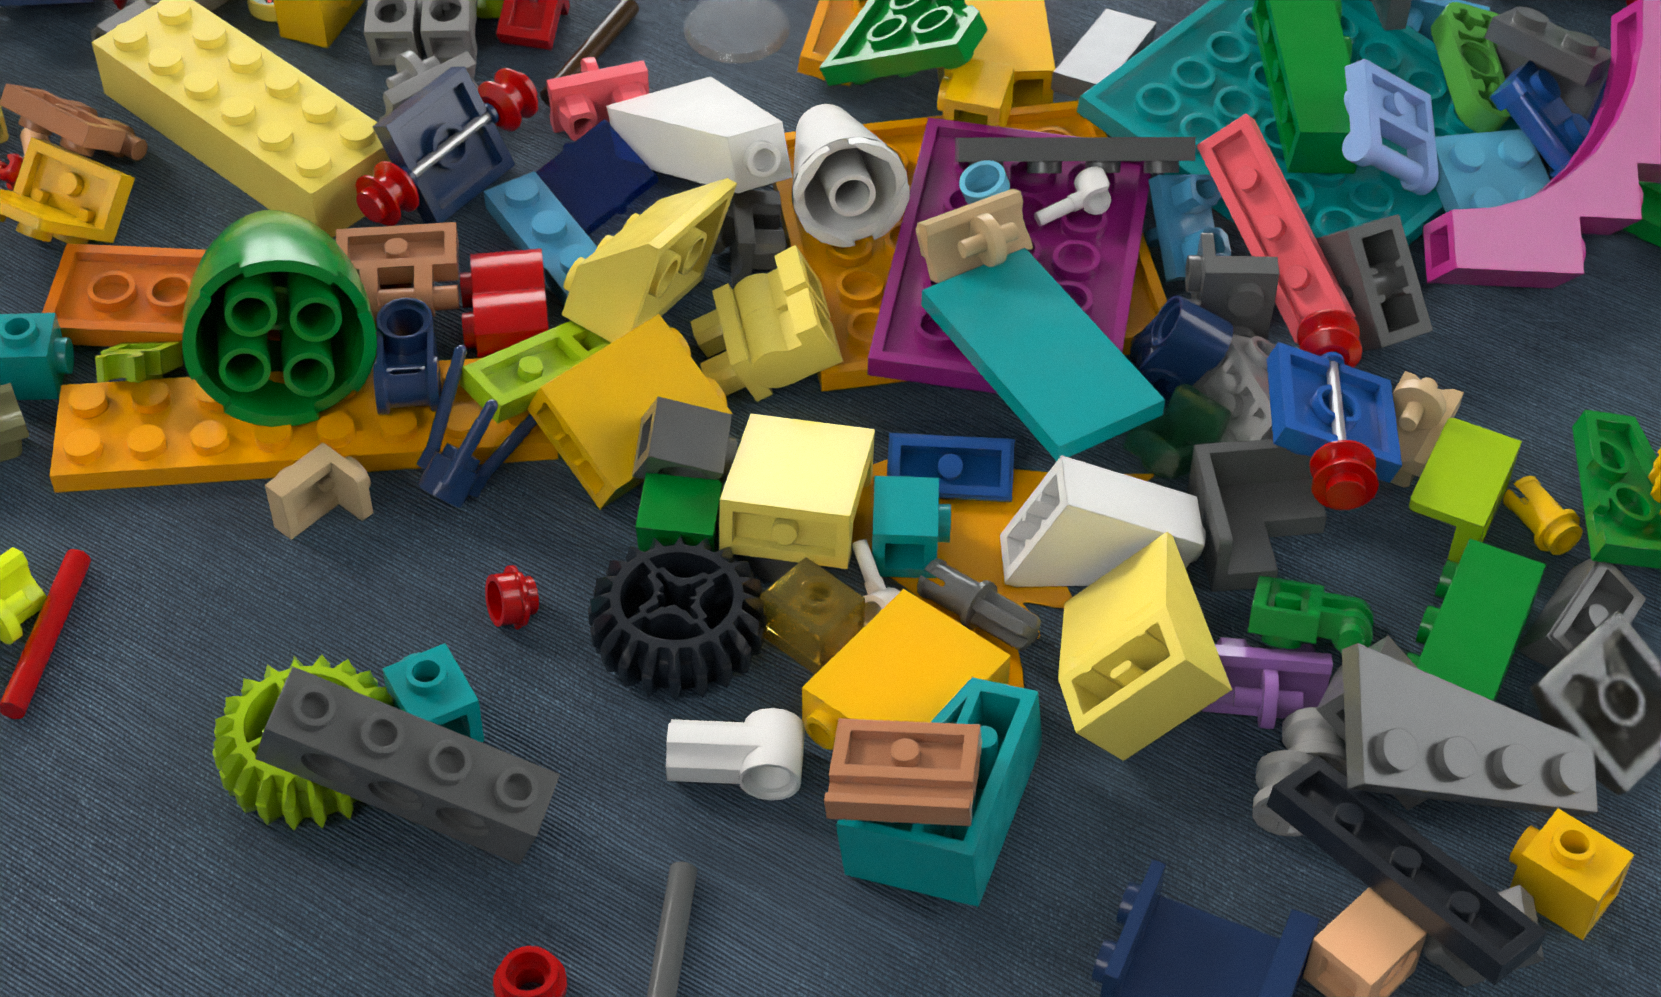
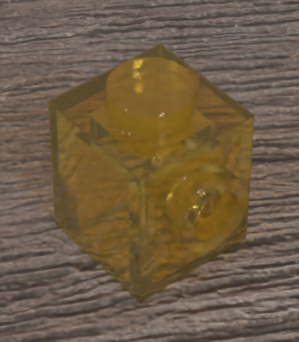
[761,557,865,674]

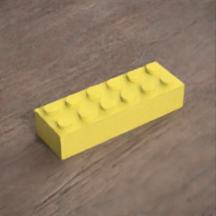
[92,0,391,238]

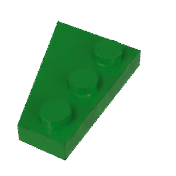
[1572,410,1661,569]

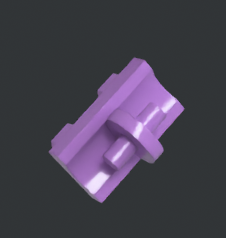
[1202,637,1333,729]

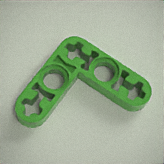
[1431,2,1511,133]

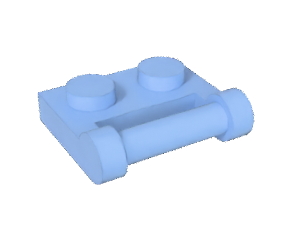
[1342,59,1439,195]

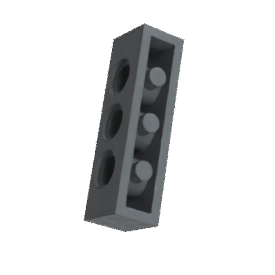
[255,666,560,864]

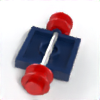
[355,66,538,226]

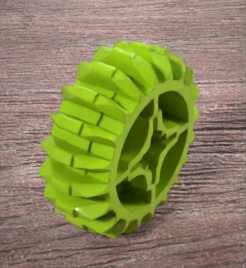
[212,654,394,831]

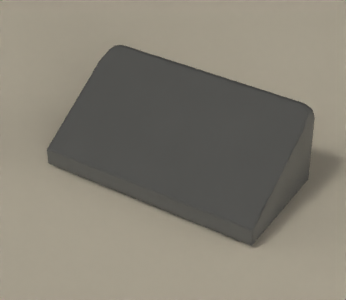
[1518,558,1646,686]

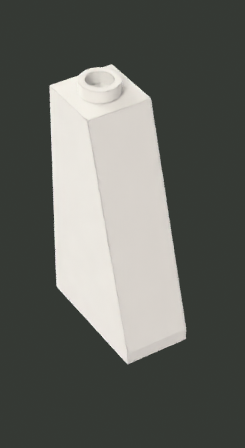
[607,77,792,193]

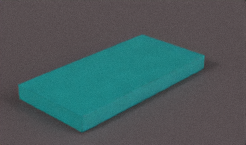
[921,248,1165,462]

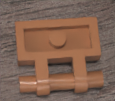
[0,83,148,161]
[336,222,460,320]

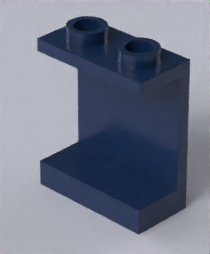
[1092,859,1320,997]

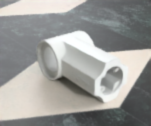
[666,708,805,801]

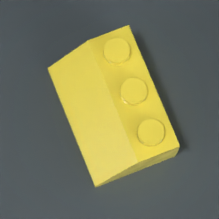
[562,178,737,342]

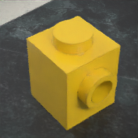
[937,58,1015,127]
[1509,808,1634,940]

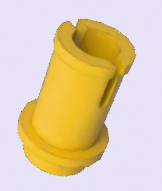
[1503,476,1583,555]

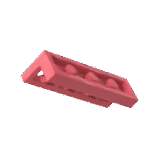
[1196,113,1356,345]

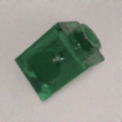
[1123,384,1232,479]

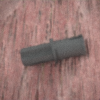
[917,558,1041,650]

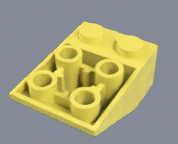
[1058,532,1232,761]

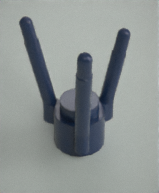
[416,345,537,508]

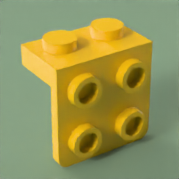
[0,137,135,244]

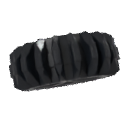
[588,534,768,701]

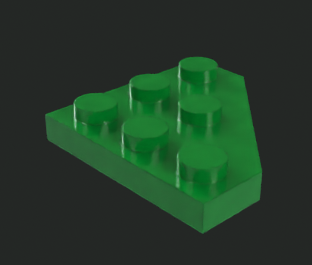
[819,0,988,86]

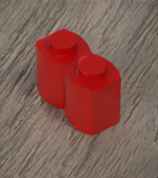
[460,248,549,358]

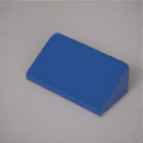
[887,433,1015,502]

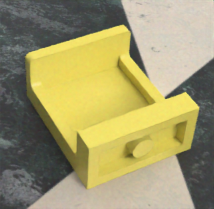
[719,414,875,569]

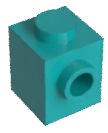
[0,313,74,400]
[872,476,951,578]
[382,643,484,742]

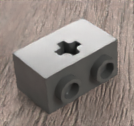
[1316,214,1433,351]

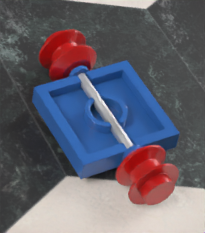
[1266,309,1402,510]

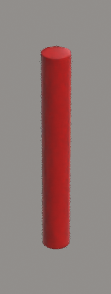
[0,549,91,719]

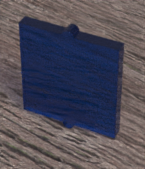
[536,119,659,236]

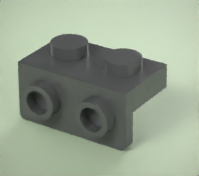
[1185,233,1280,340]

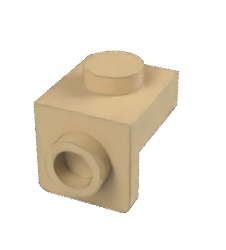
[265,443,373,540]

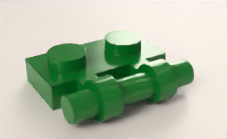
[1248,575,1373,653]

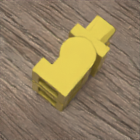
[690,245,843,402]

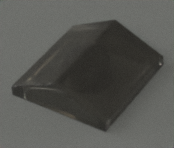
[1530,610,1661,796]

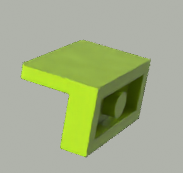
[1409,418,1522,563]

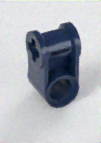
[1130,295,1234,408]
[373,298,442,416]

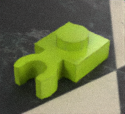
[95,341,183,383]

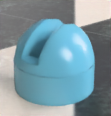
[959,160,1010,204]

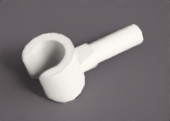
[1034,166,1111,226]
[852,539,901,628]

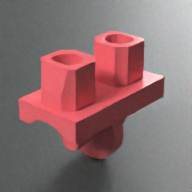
[546,57,649,141]

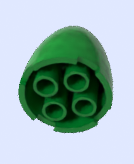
[182,210,377,427]

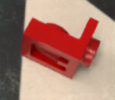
[496,0,570,50]

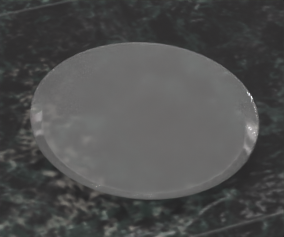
[684,0,790,63]

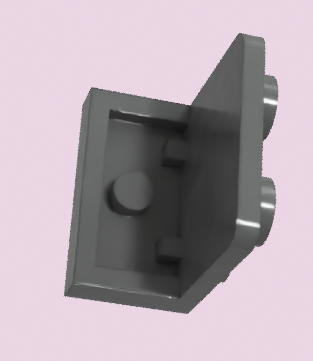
[1484,7,1611,120]

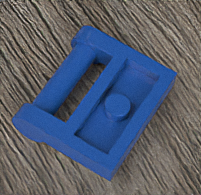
[1489,60,1591,179]

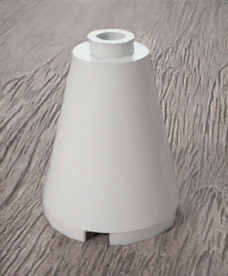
[792,104,910,248]

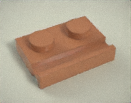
[824,718,982,826]

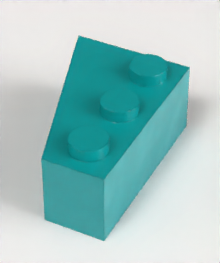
[836,677,1043,907]

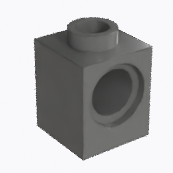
[632,397,737,480]

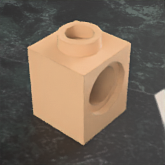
[1303,887,1427,997]

